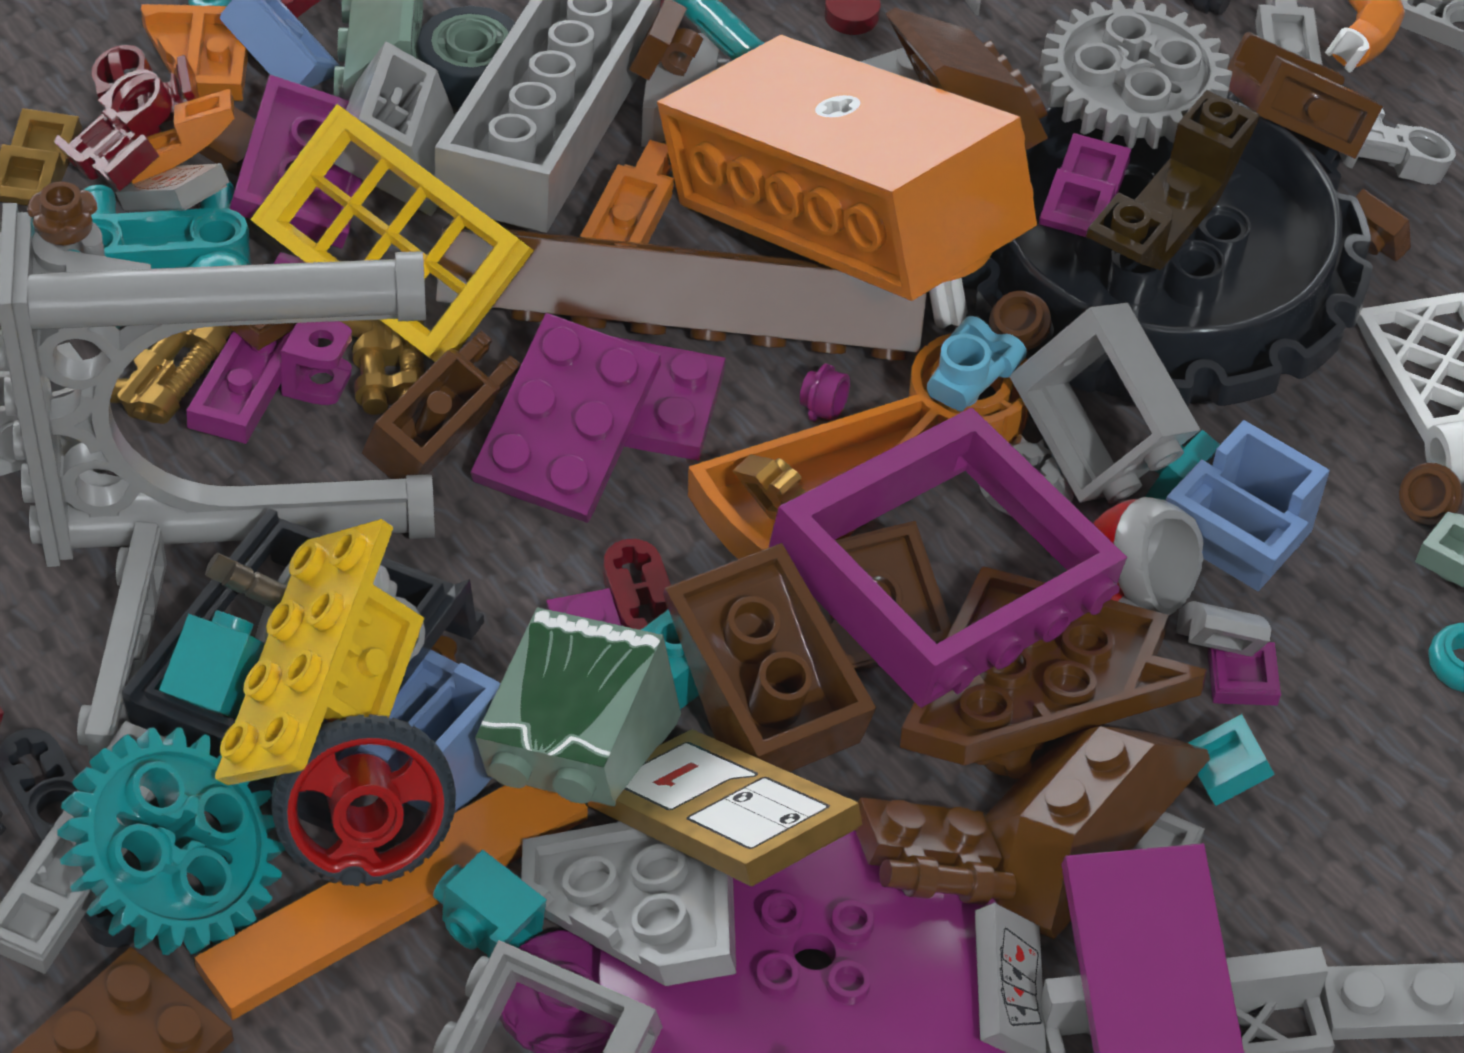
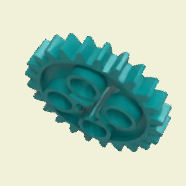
[57,727,285,955]

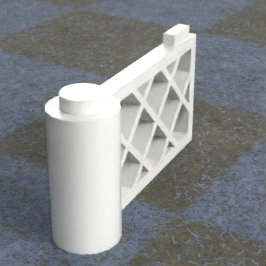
[1357,292,1464,483]

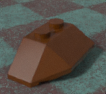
[985,726,1210,940]

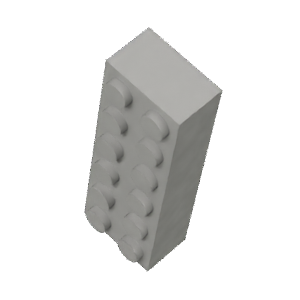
[434,0,661,233]

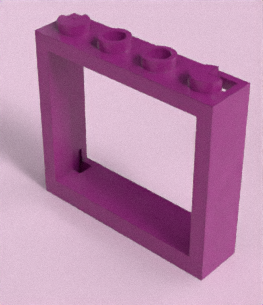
[768,407,1127,708]

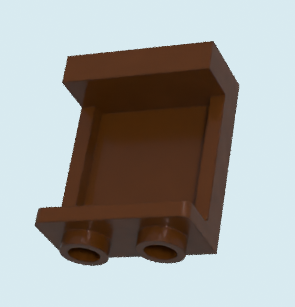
[1227,32,1383,159]

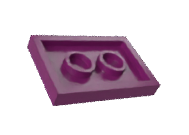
[229,74,363,249]
[471,313,661,523]
[612,336,726,461]

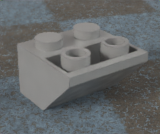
[334,41,455,216]

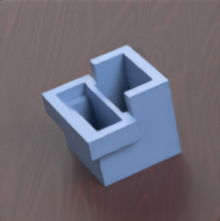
[1166,420,1330,592]
[353,650,501,813]

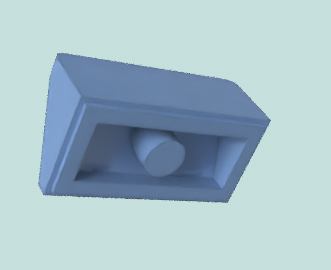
[220,0,340,87]

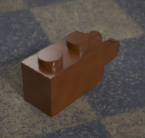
[362,330,521,479]

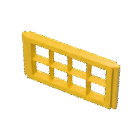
[250,104,534,362]

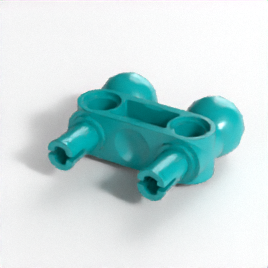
[69,181,251,330]

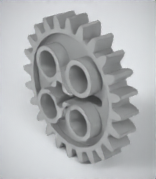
[1038,0,1232,149]

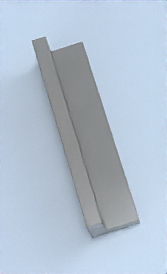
[1040,947,1335,1053]

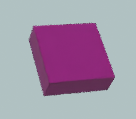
[1207,642,1281,706]

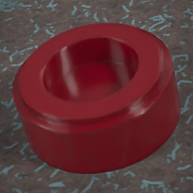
[824,0,880,35]

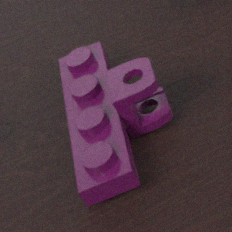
[186,252,352,444]

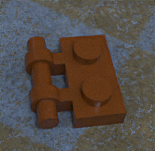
[855,797,1017,905]

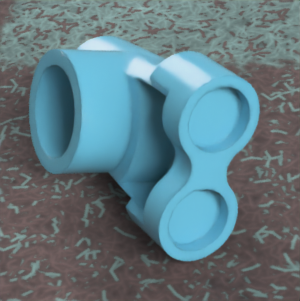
[927,316,1027,412]

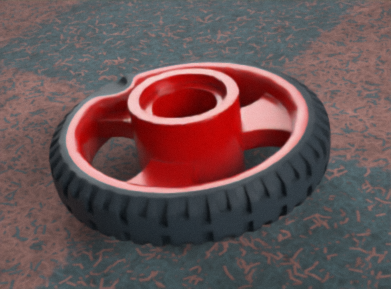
[272,714,456,886]

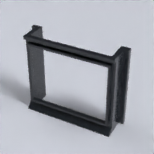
[121,508,485,832]

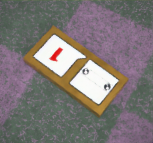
[588,729,863,887]

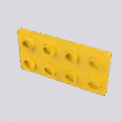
[215,519,424,786]

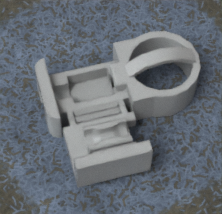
[1338,108,1456,184]

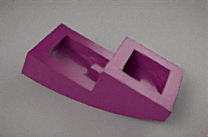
[1039,133,1131,237]

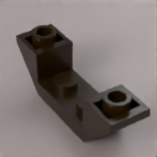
[1086,90,1260,270]

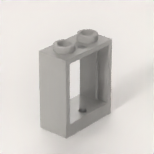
[1009,303,1200,503]
[433,940,663,1053]

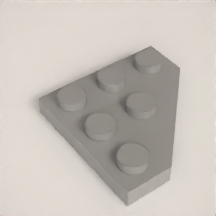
[521,822,736,986]

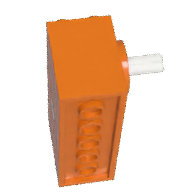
[657,35,1037,328]

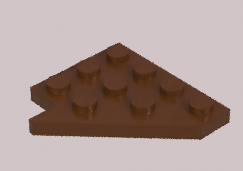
[900,566,1207,766]

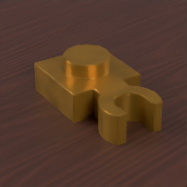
[733,454,806,520]

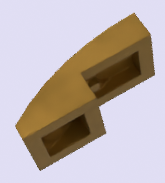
[0,108,82,206]

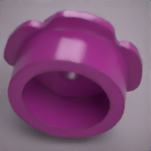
[800,363,850,422]

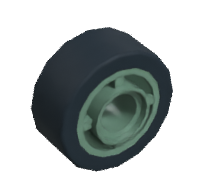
[417,5,515,108]

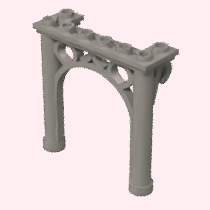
[0,203,435,567]

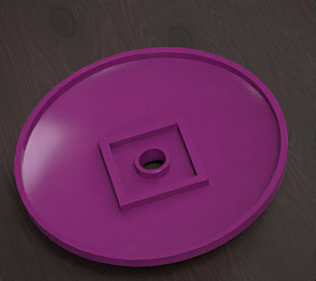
[599,830,1006,1053]

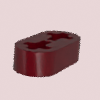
[603,538,671,630]

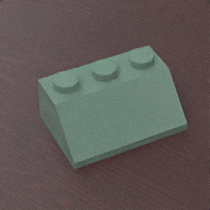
[334,0,424,101]

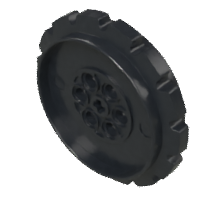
[962,98,1372,407]

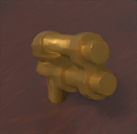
[340,319,424,415]
[110,326,231,424]

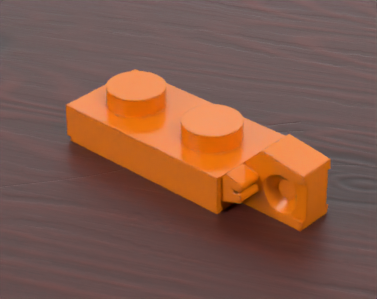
[580,140,674,244]

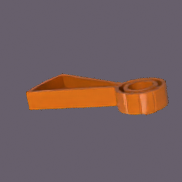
[688,333,1030,559]

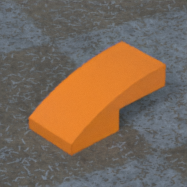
[132,89,235,184]

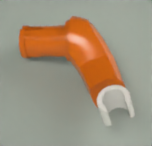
[1325,0,1405,72]

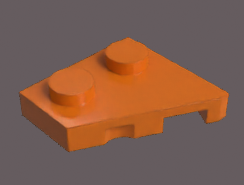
[141,4,249,101]

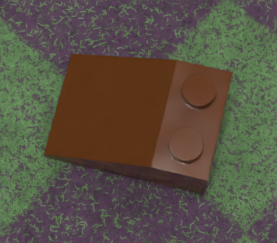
[663,543,876,772]

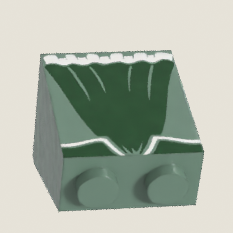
[475,607,681,807]

